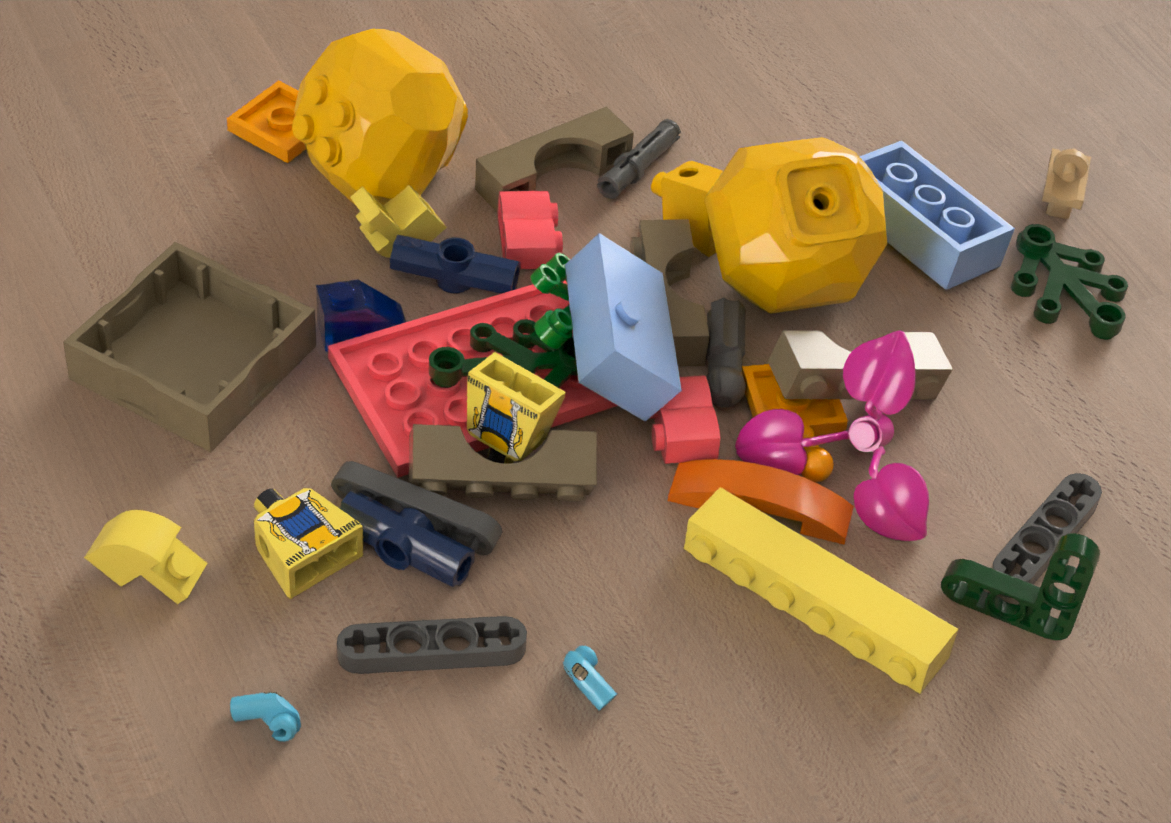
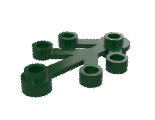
[1011,224,1128,340]
[429,319,578,388]

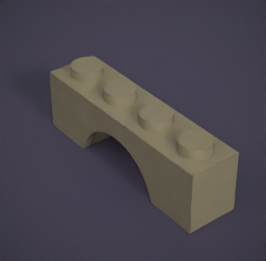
[475,106,634,212]
[630,219,709,366]
[768,330,953,400]
[408,424,597,501]

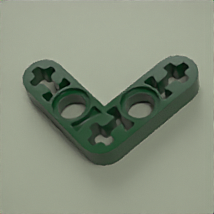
[941,533,1100,640]

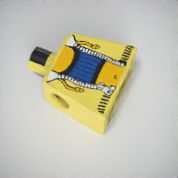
[467,352,566,464]
[254,488,363,599]

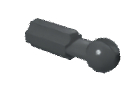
[706,298,746,408]

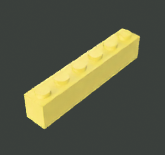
[684,487,958,694]

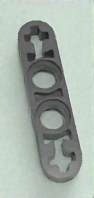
[331,461,503,555]
[991,473,1102,598]
[337,616,527,674]

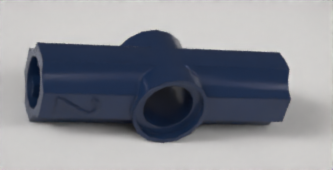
[390,234,521,294]
[340,491,475,587]

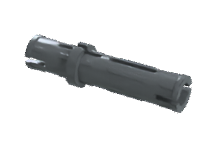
[597,119,681,199]

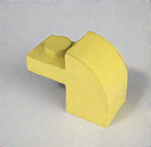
[350,185,447,258]
[84,510,208,604]

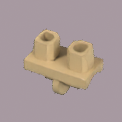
[1042,148,1091,219]

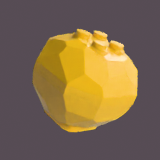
[292,29,468,207]
[704,137,888,314]

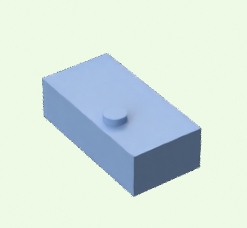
[860,141,1015,290]
[565,233,682,422]

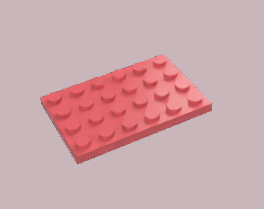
[328,281,618,478]

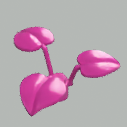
[735,330,929,541]

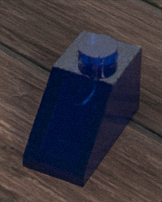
[316,279,406,352]

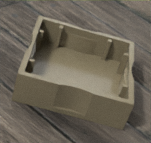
[63,242,316,452]

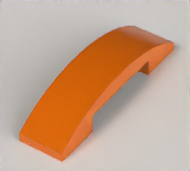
[667,459,854,545]

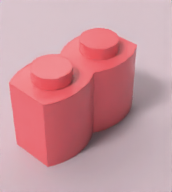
[497,191,563,269]
[649,375,721,464]

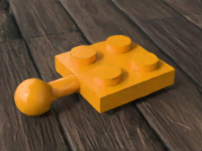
[227,80,306,163]
[742,364,848,482]

